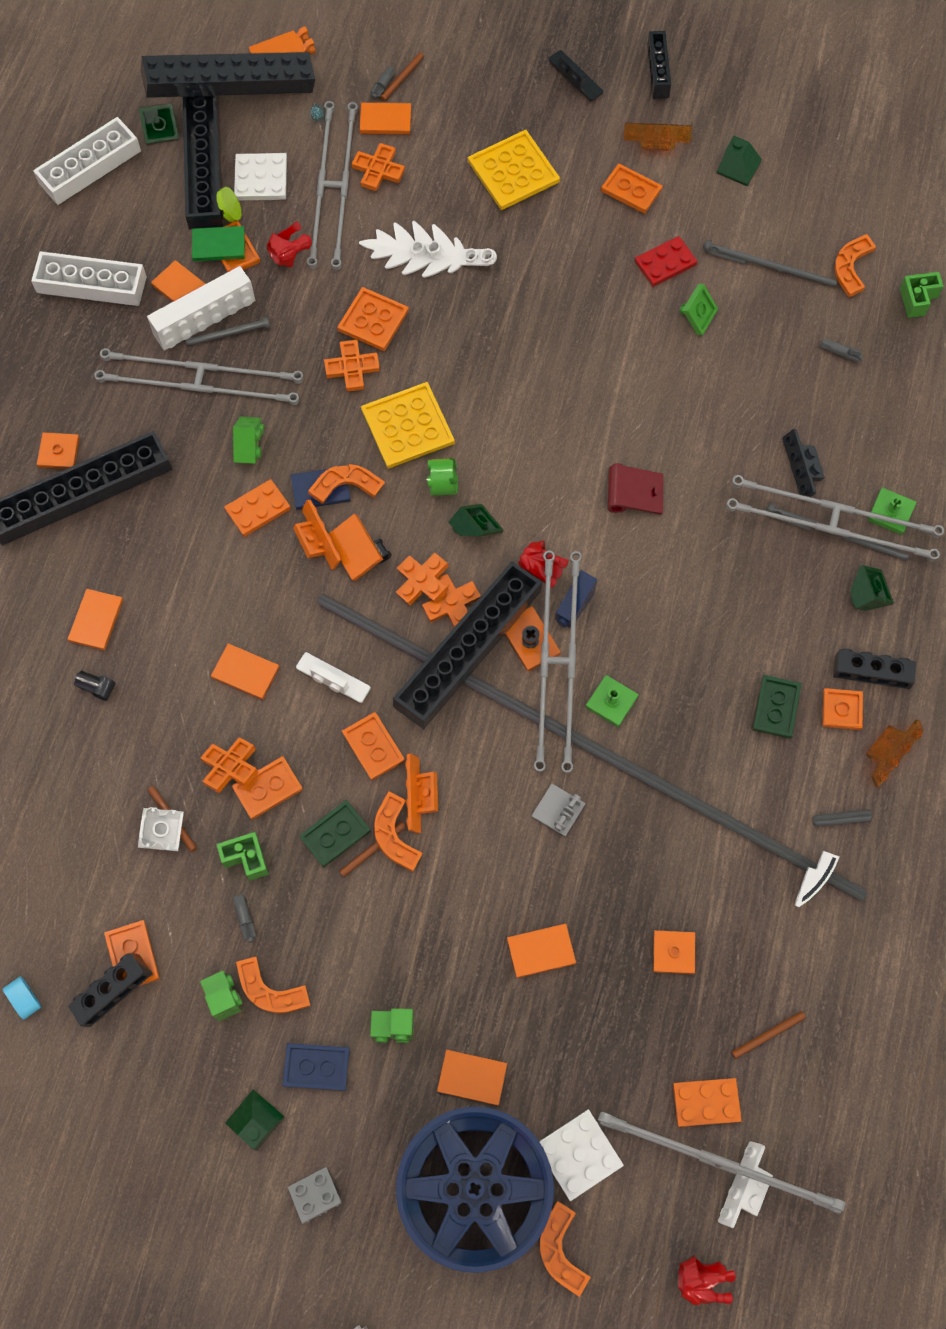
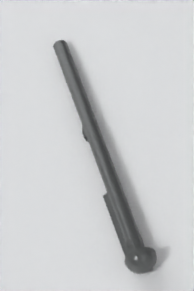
[703,240,837,287]
[766,503,908,561]

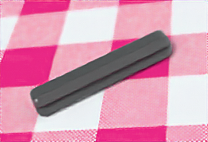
[812,809,872,827]

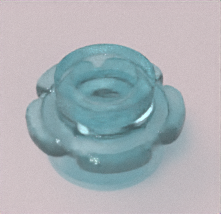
[310,104,324,121]

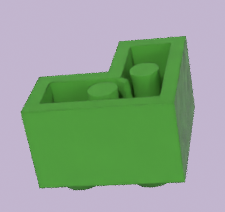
[900,272,944,318]
[233,417,265,464]
[216,832,269,881]
[200,971,243,1022]
[371,1009,414,1043]

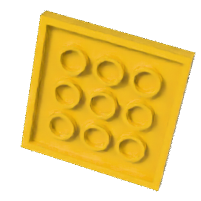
[467,130,560,210]
[361,382,455,469]

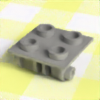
[532,784,586,837]
[288,1167,342,1224]

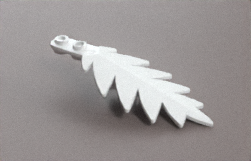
[359,221,497,278]

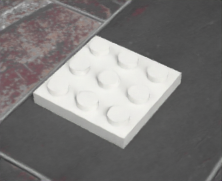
[234,153,287,201]
[540,1109,624,1201]

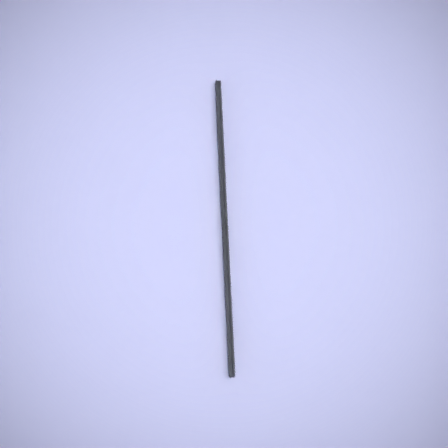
[318,594,867,901]

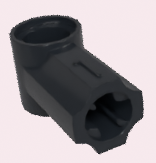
[74,670,116,701]

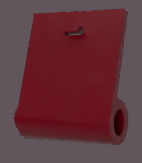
[607,463,663,515]

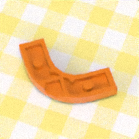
[834,234,876,297]
[308,464,385,504]
[374,791,423,872]
[236,957,311,1014]
[540,1201,591,1297]

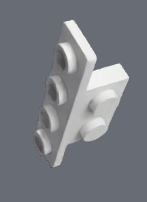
[296,652,371,703]
[718,1141,773,1228]

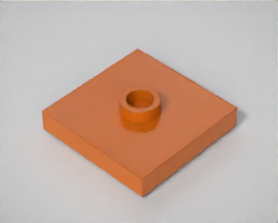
[37,432,80,469]
[822,688,863,730]
[653,930,695,974]

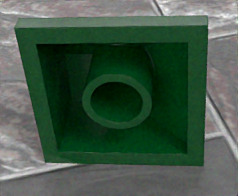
[138,103,179,144]
[717,136,762,186]
[449,504,504,536]
[850,565,894,611]
[225,1089,285,1151]

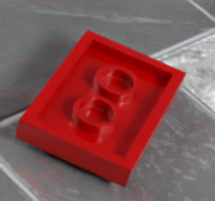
[634,236,698,287]

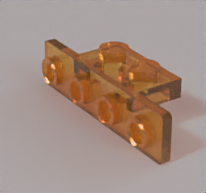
[624,122,692,151]
[866,719,923,787]

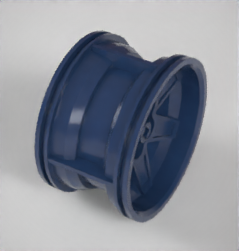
[396,1107,554,1273]

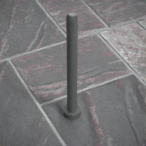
[186,316,270,346]

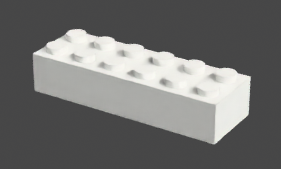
[33,117,141,205]
[31,251,147,306]
[147,266,255,351]

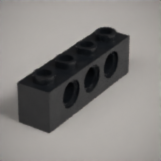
[647,31,671,99]
[833,649,916,689]
[68,953,152,1027]

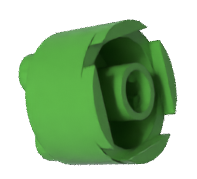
[427,458,458,496]

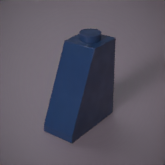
[555,570,597,629]

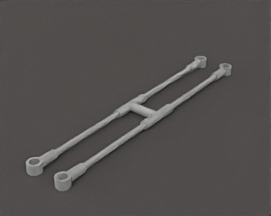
[307,101,358,271]
[95,348,304,406]
[726,475,944,562]
[534,550,582,773]
[598,1112,846,1214]

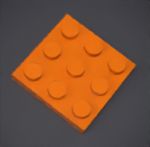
[337,287,409,352]

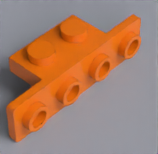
[293,500,341,570]
[405,753,438,834]

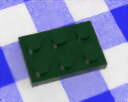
[752,675,802,739]
[299,800,371,868]

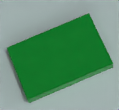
[192,226,245,262]

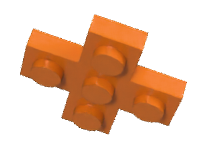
[352,143,405,192]
[324,340,380,392]
[396,553,449,606]
[422,574,481,627]
[200,737,258,793]

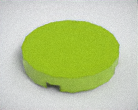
[217,187,242,223]

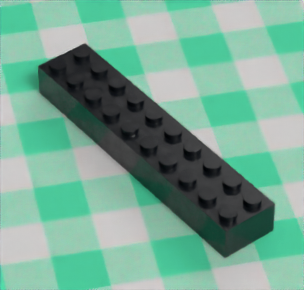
[141,52,315,98]
[182,96,223,229]
[0,431,172,546]
[393,561,542,730]

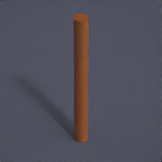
[380,52,424,101]
[147,786,197,852]
[339,821,406,877]
[731,1011,806,1059]

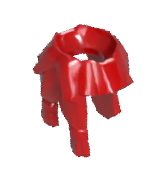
[267,221,312,268]
[518,540,569,588]
[678,1255,736,1306]

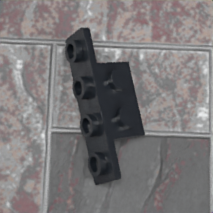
[549,50,603,101]
[782,429,825,501]

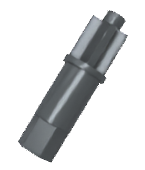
[370,66,395,99]
[821,339,864,362]
[233,894,256,943]

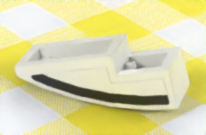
[794,851,839,907]

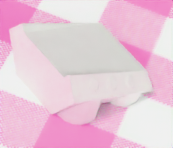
[138,807,184,851]

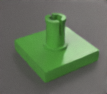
[680,284,718,335]
[867,488,916,535]
[585,675,639,727]

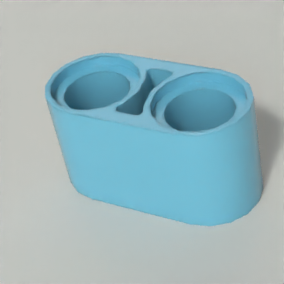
[2,976,42,1020]

